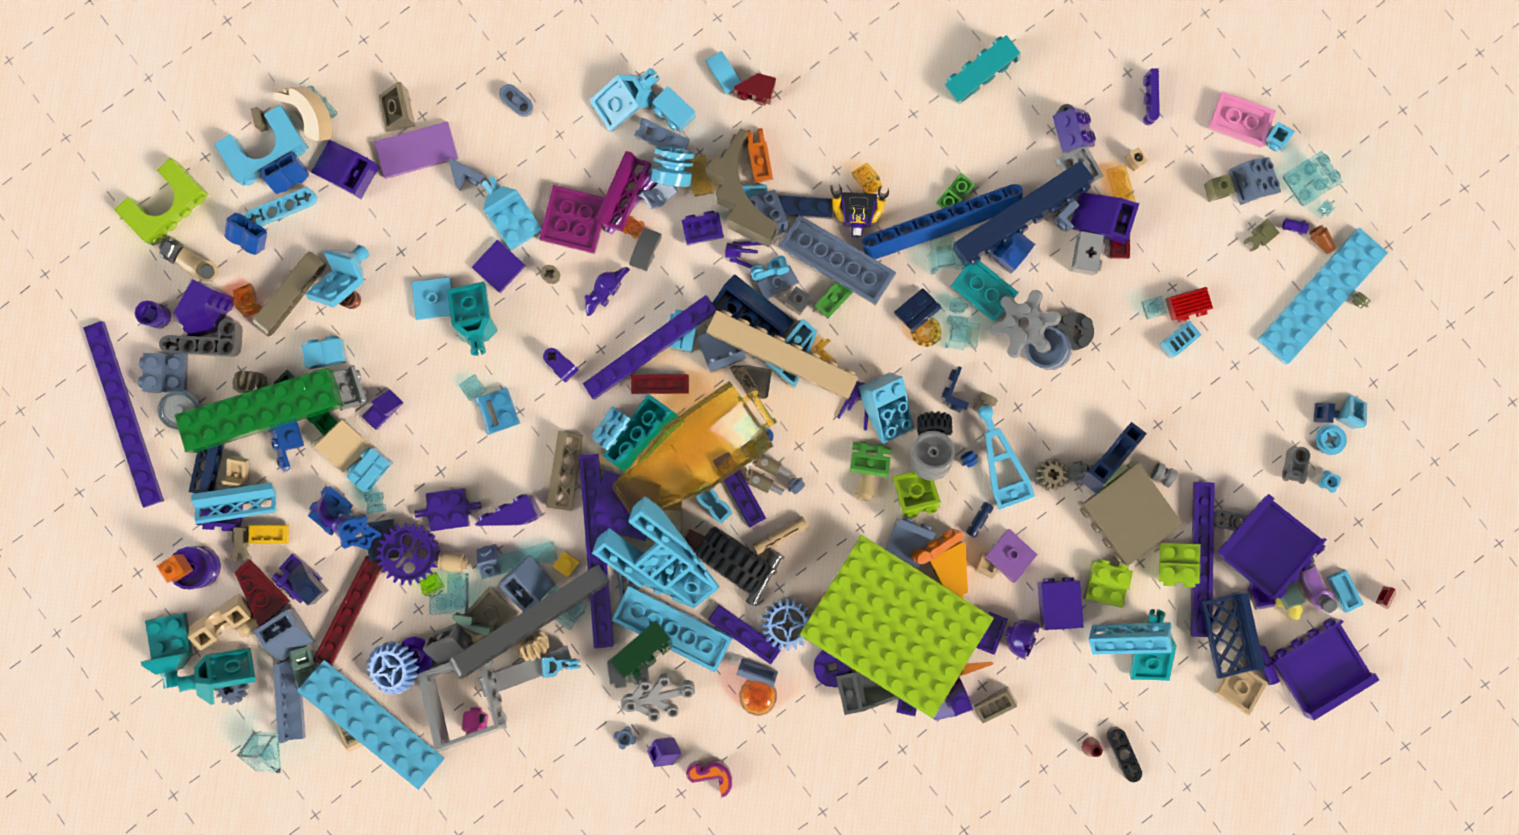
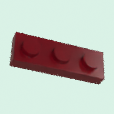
[631,374,689,394]

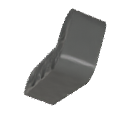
[159,319,243,357]

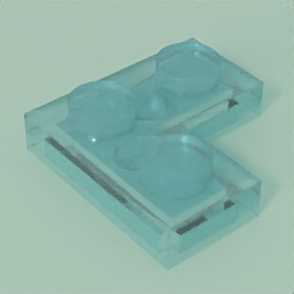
[429,573,469,615]

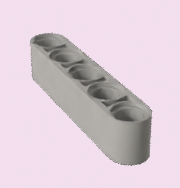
[478,645,572,697]

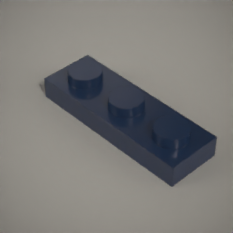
[778,195,832,219]

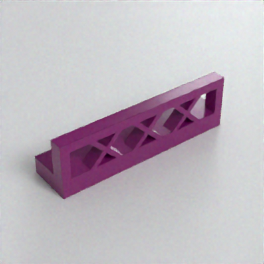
[596,151,652,232]

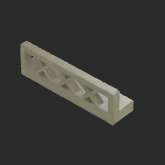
[546,431,584,511]

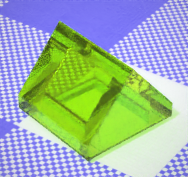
[420,572,445,596]

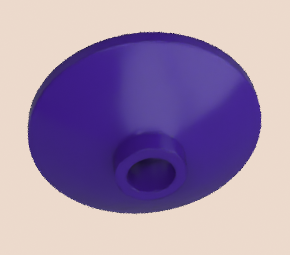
[402,636,434,674]

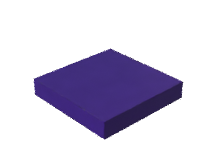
[472,240,526,294]

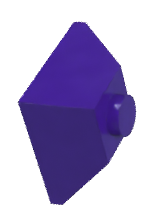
[933,677,973,720]

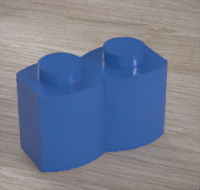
[260,152,309,194]
[224,213,267,255]

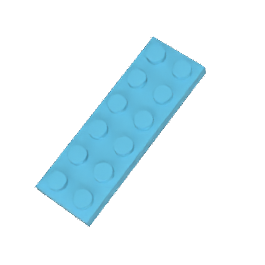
[612,585,733,672]

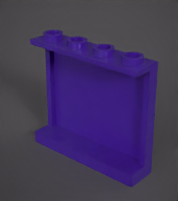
[1215,494,1327,600]
[1270,618,1380,721]

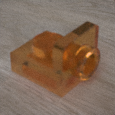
[233,283,262,317]

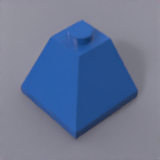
[989,233,1035,273]

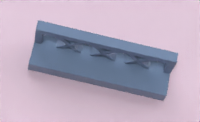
[273,661,305,743]

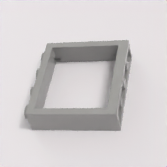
[418,660,507,751]

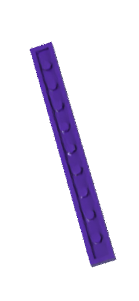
[83,321,164,508]
[579,454,614,648]

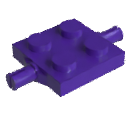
[414,488,481,532]

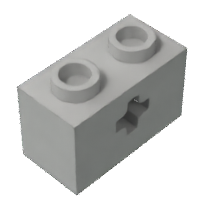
[1071,231,1105,276]

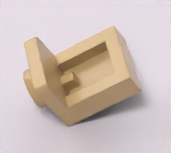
[222,455,249,488]

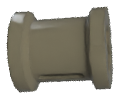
[541,265,560,284]

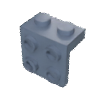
[885,516,936,567]

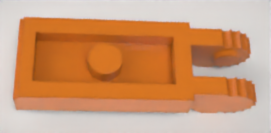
[747,128,773,183]
[911,528,964,565]

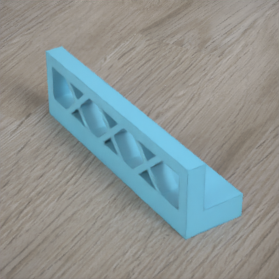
[191,482,277,524]
[1088,622,1172,655]

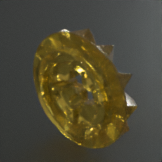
[911,317,941,347]

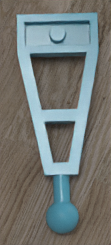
[978,405,1035,510]

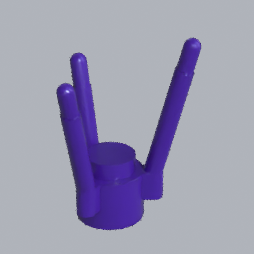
[725,241,762,269]
[837,381,868,431]

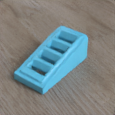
[1159,320,1201,358]

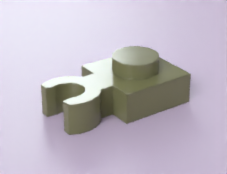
[1243,219,1280,252]

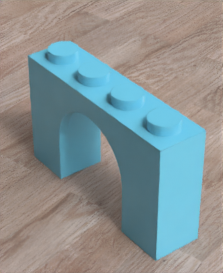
[214,105,309,186]

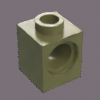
[1204,174,1235,202]

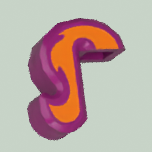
[686,760,732,798]

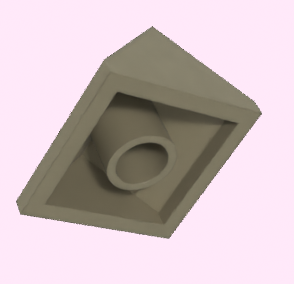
[378,82,415,132]

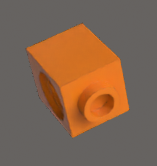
[156,554,193,583]

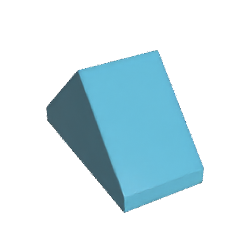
[1335,394,1367,429]

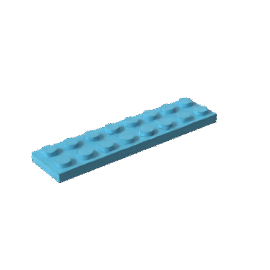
[1257,227,1388,365]
[297,660,445,790]

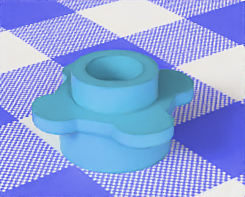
[1318,471,1341,493]

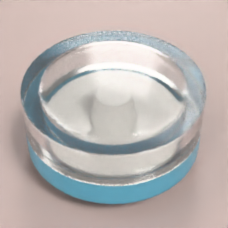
[157,390,201,430]

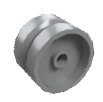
[910,431,955,480]

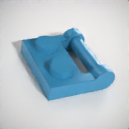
[475,388,520,435]

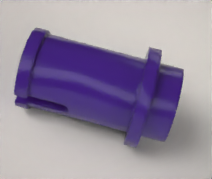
[1282,218,1309,235]

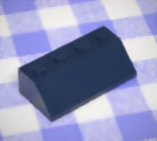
[712,274,794,338]

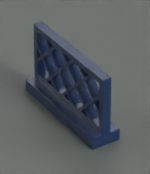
[1200,592,1265,679]

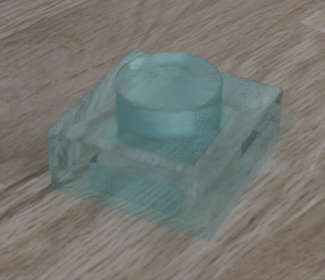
[1141,296,1167,320]
[459,374,486,401]

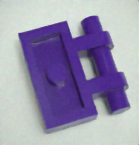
[272,553,323,604]

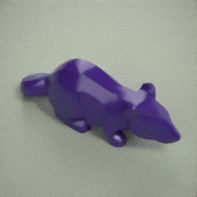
[585,266,630,316]

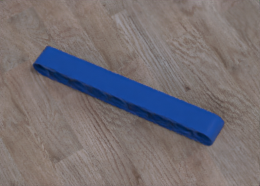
[862,184,1023,260]

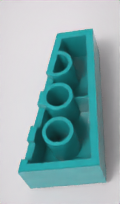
[945,35,1021,105]
[603,394,684,473]

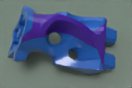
[308,486,382,550]

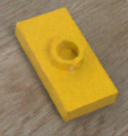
[248,524,289,544]

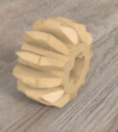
[516,629,550,662]

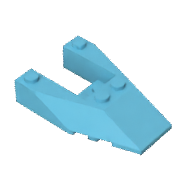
[592,497,719,608]

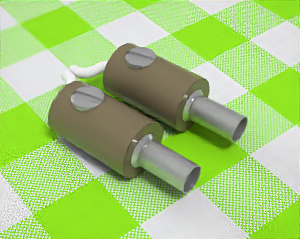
[744,453,792,496]

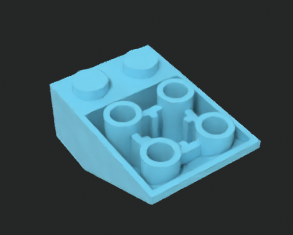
[859,372,914,444]

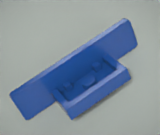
[268,422,304,472]

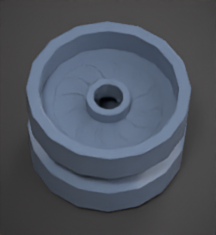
[1025,326,1072,370]

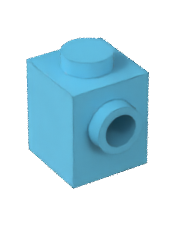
[1265,122,1295,152]

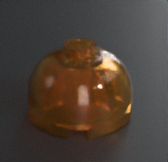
[739,679,777,716]

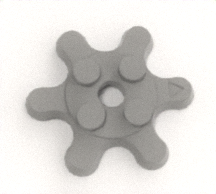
[990,290,1061,358]

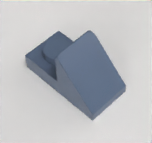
[449,158,488,191]

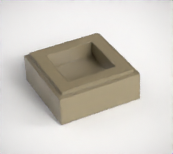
[251,107,268,132]

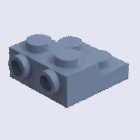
[138,353,188,393]

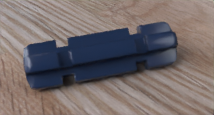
[966,502,993,538]

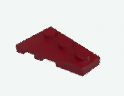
[234,559,290,627]

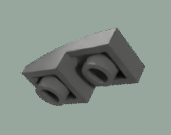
[629,228,662,271]

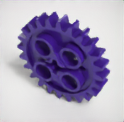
[376,523,440,586]

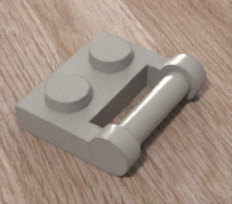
[1055,147,1104,183]

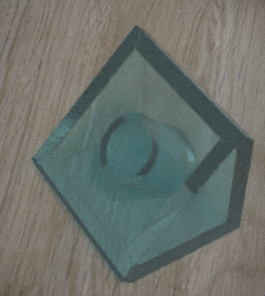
[237,732,281,773]

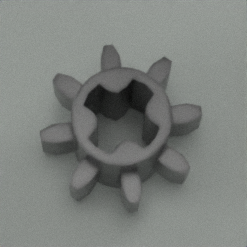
[1068,460,1090,486]

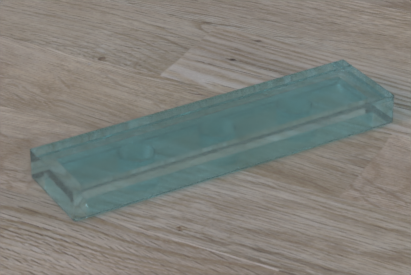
[480,541,557,579]

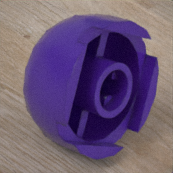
[1005,619,1040,660]

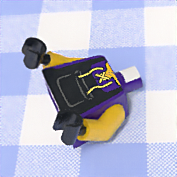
[830,184,889,238]

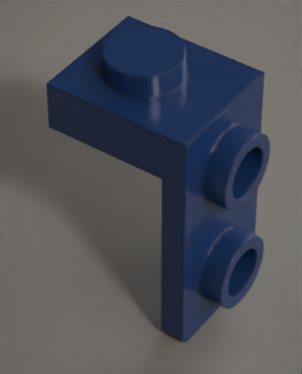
[941,366,969,413]

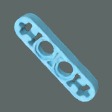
[245,188,317,226]

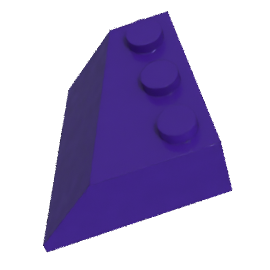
[173,279,235,337]

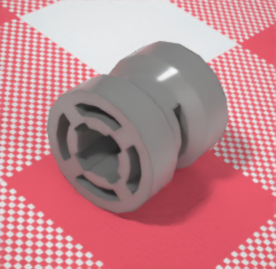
[1150,462,1177,488]

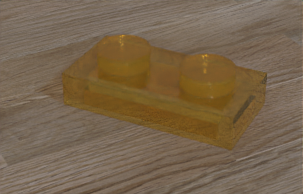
[687,155,713,197]
[1106,164,1136,202]

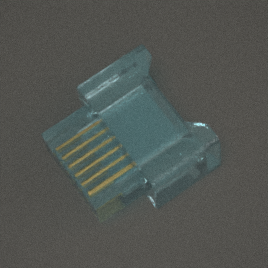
[928,236,964,274]
[943,315,981,351]

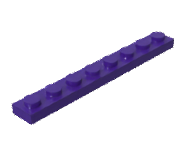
[583,295,717,400]
[1190,482,1215,637]

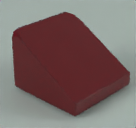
[1375,586,1396,609]

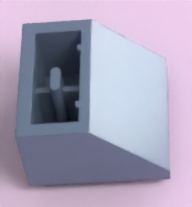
[499,555,555,612]
[253,608,315,662]

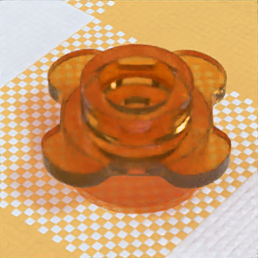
[623,216,645,238]

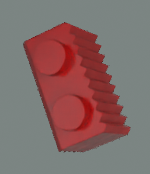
[1165,287,1213,323]

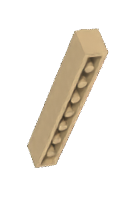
[706,310,858,400]

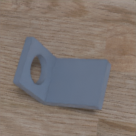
[640,183,678,209]

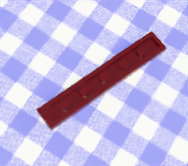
[313,555,384,666]

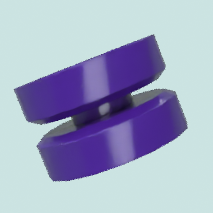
[172,546,221,590]

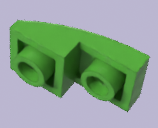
[936,173,976,208]

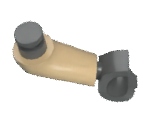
[158,237,218,281]

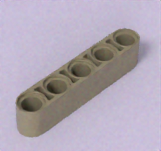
[252,252,327,337]

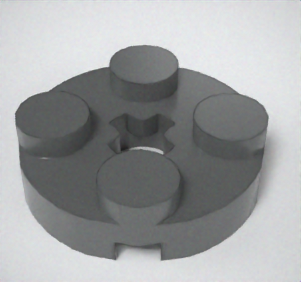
[1055,312,1094,351]

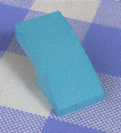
[705,51,741,94]

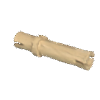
[752,516,808,555]

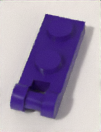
[1143,68,1160,126]

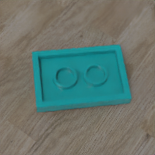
[950,261,1019,323]

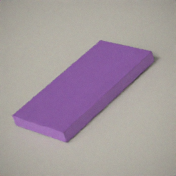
[374,121,459,179]

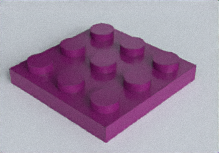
[539,185,605,254]

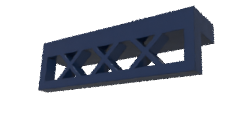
[188,444,225,494]

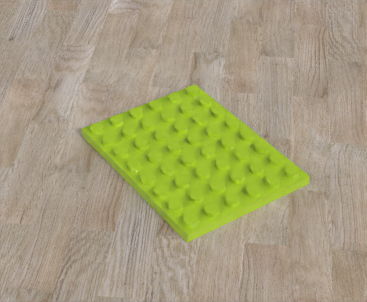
[799,535,994,719]

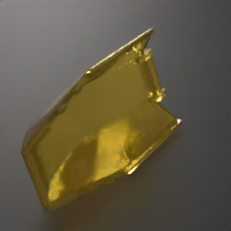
[612,381,778,515]

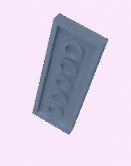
[779,215,896,306]

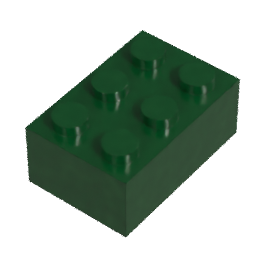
[610,621,673,682]

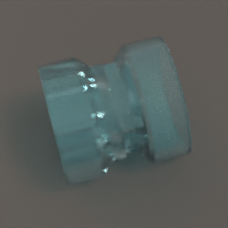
[364,492,387,514]

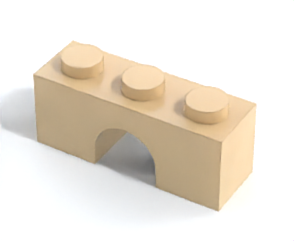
[188,594,251,651]

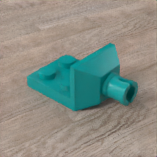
[447,281,497,356]
[1129,609,1177,681]
[141,613,193,689]
[177,647,256,705]

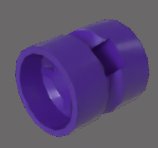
[135,300,171,329]

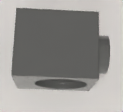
[785,286,812,315]

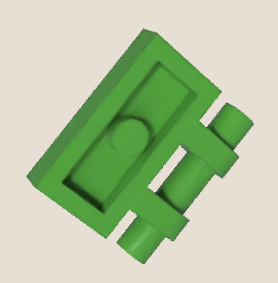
[850,441,891,478]

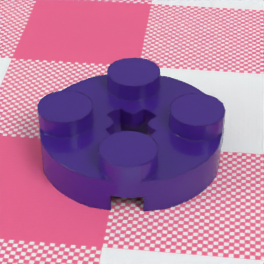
[814,650,852,688]

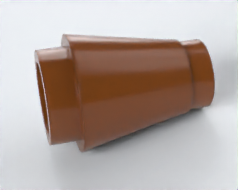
[1309,225,1336,254]

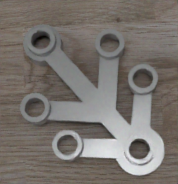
[621,674,695,722]

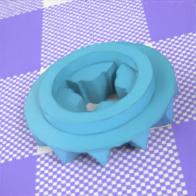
[1315,425,1347,455]

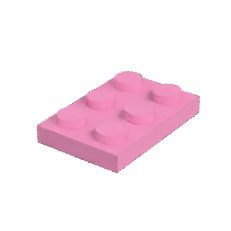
[1208,92,1276,147]

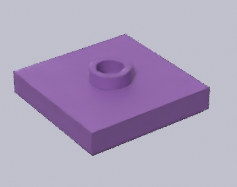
[985,529,1038,583]

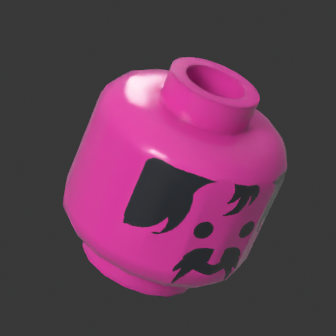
[461,707,488,735]

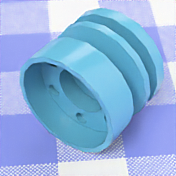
[651,146,695,187]

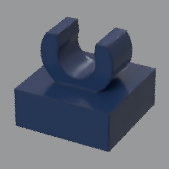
[1313,403,1340,423]

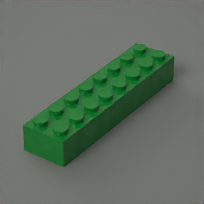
[174,368,344,453]

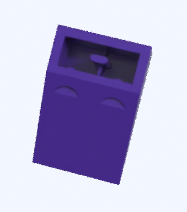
[311,140,379,199]
[1071,192,1139,244]
[474,494,544,526]

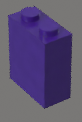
[1037,577,1084,630]

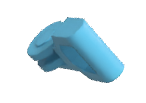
[750,255,789,281]
[541,656,581,678]

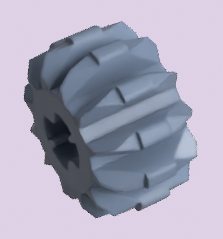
[214,684,250,705]

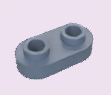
[499,84,534,117]

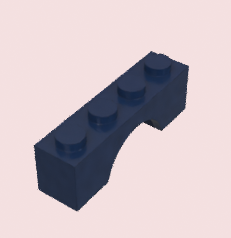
[1081,422,1147,494]

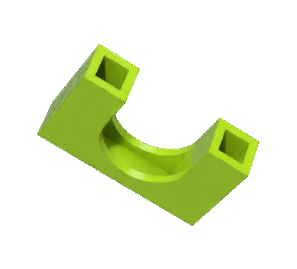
[114,157,209,246]

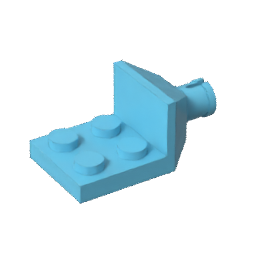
[589,68,660,131]
[482,176,542,251]
[305,245,370,308]

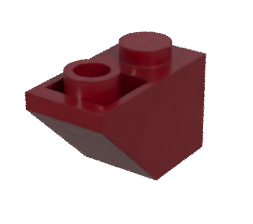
[734,73,776,106]

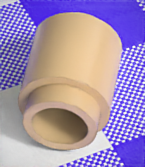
[438,552,468,573]

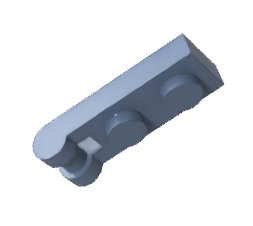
[634,118,690,149]

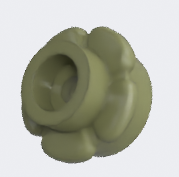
[1352,291,1371,309]

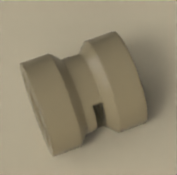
[972,392,998,413]

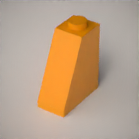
[929,541,968,598]

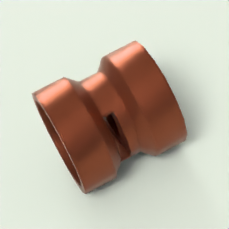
[339,291,361,309]

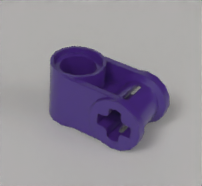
[543,348,579,383]

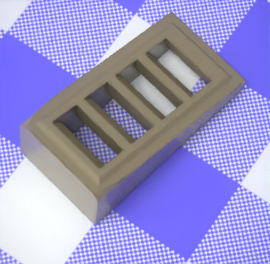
[973,686,1017,723]

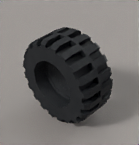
[696,527,772,594]

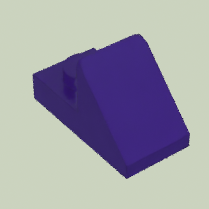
[362,389,404,430]

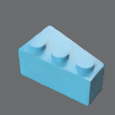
[765,319,818,389]

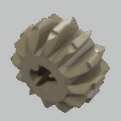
[232,370,268,394]
[1035,458,1068,491]

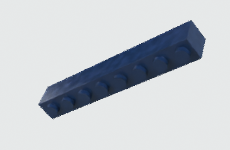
[952,161,1094,267]

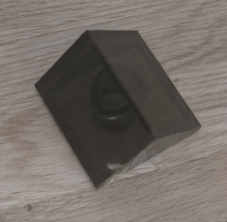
[729,365,772,399]

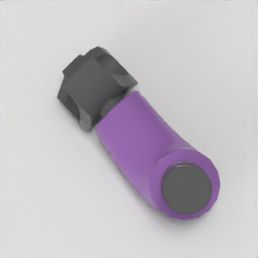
[1298,557,1337,613]

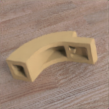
[274,86,332,141]

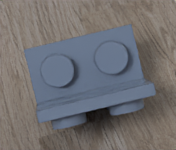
[1229,157,1281,205]
[748,190,788,243]
[697,333,746,373]

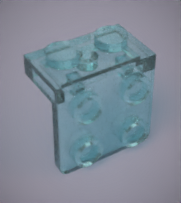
[1283,150,1343,206]

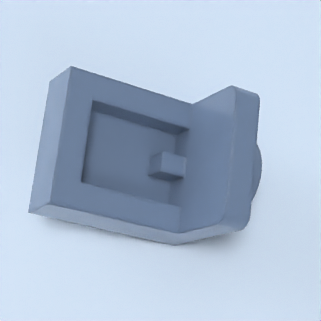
[1053,200,1079,232]
[477,544,501,578]

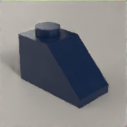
[288,562,329,606]

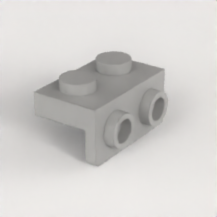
[334,365,367,411]

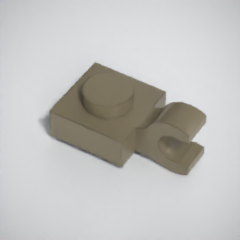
[231,527,249,561]

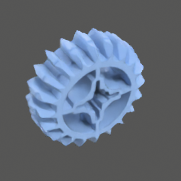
[761,598,811,651]
[366,641,419,695]

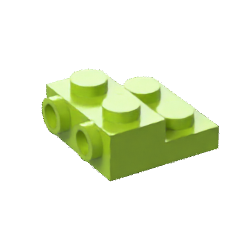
[893,472,941,519]
[1159,543,1201,587]
[1083,559,1133,608]

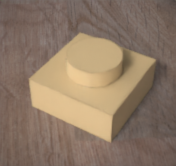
[975,552,998,579]

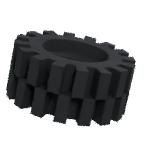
[917,411,953,436]

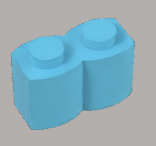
[301,336,347,369]
[696,485,732,523]

